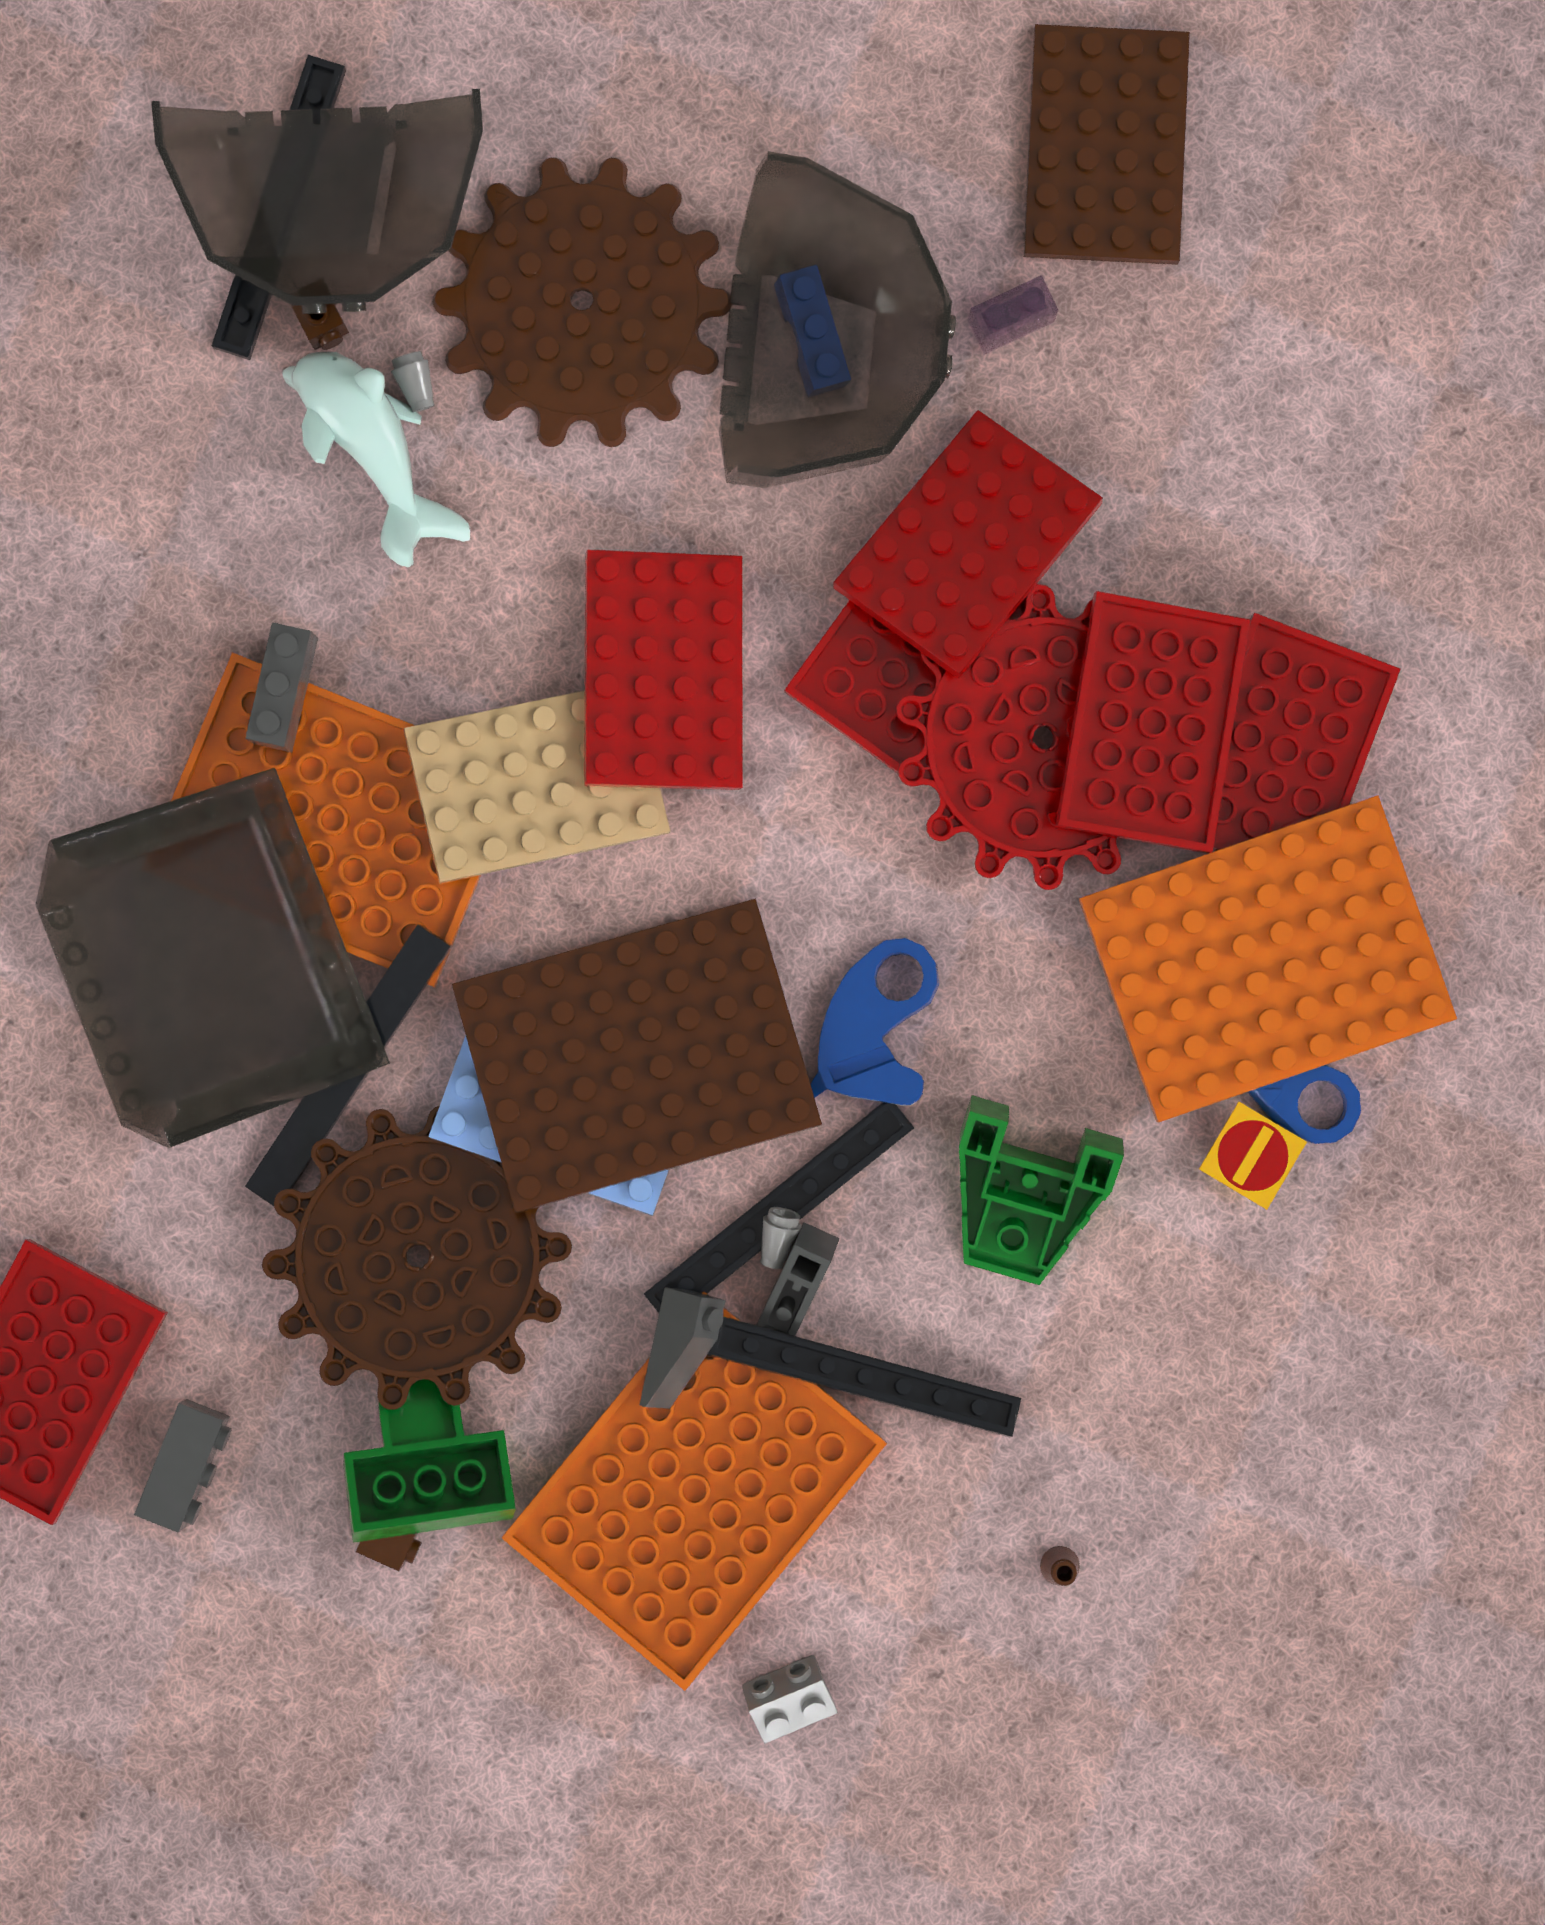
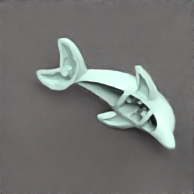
[282,352,470,567]

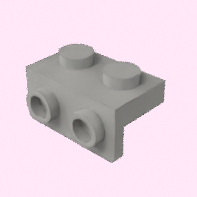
[742,1655,838,1744]

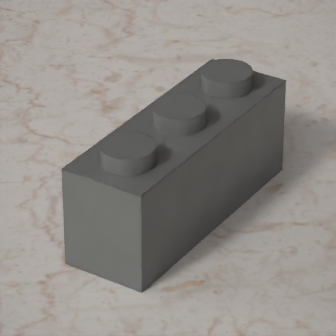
[245,622,318,753]
[134,1399,232,1533]

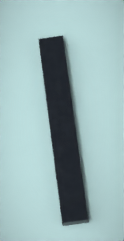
[211,55,346,360]
[245,924,452,1206]
[644,1102,914,1313]
[707,1317,1021,1437]

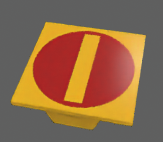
[1199,1101,1307,1210]

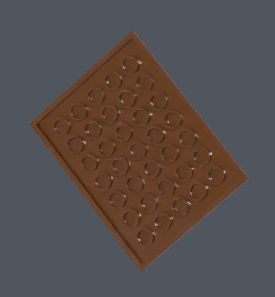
[452,898,822,1213]

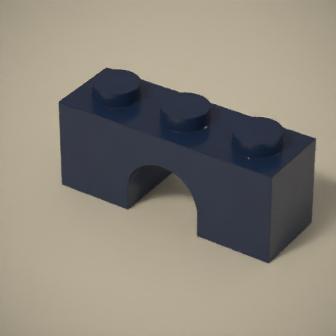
[774,264,851,398]

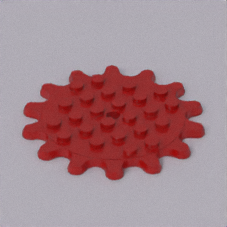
[896,584,1121,890]

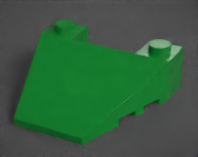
[959,1095,1124,1285]

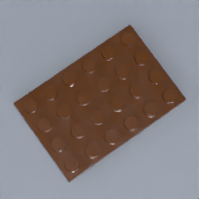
[1023,24,1190,265]

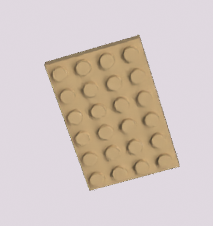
[404,690,670,884]

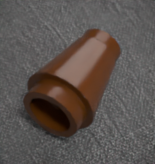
[1040,1546,1080,1586]

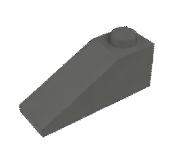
[756,1222,840,1336]
[639,1287,726,1409]

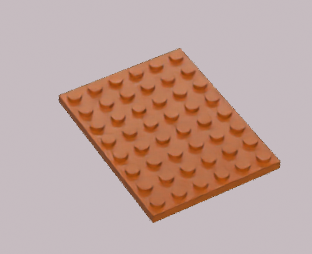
[142,652,481,988]
[1079,795,1457,1123]
[501,1291,887,1691]

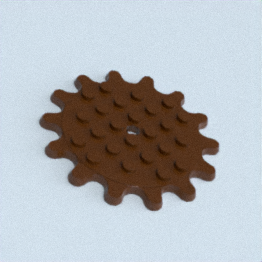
[432,157,732,447]
[262,1106,572,1410]

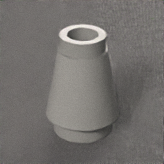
[391,351,435,412]
[760,1207,802,1269]

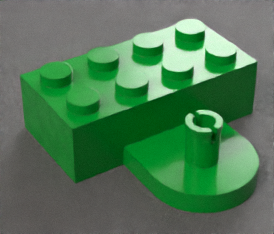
[343,1379,516,1543]

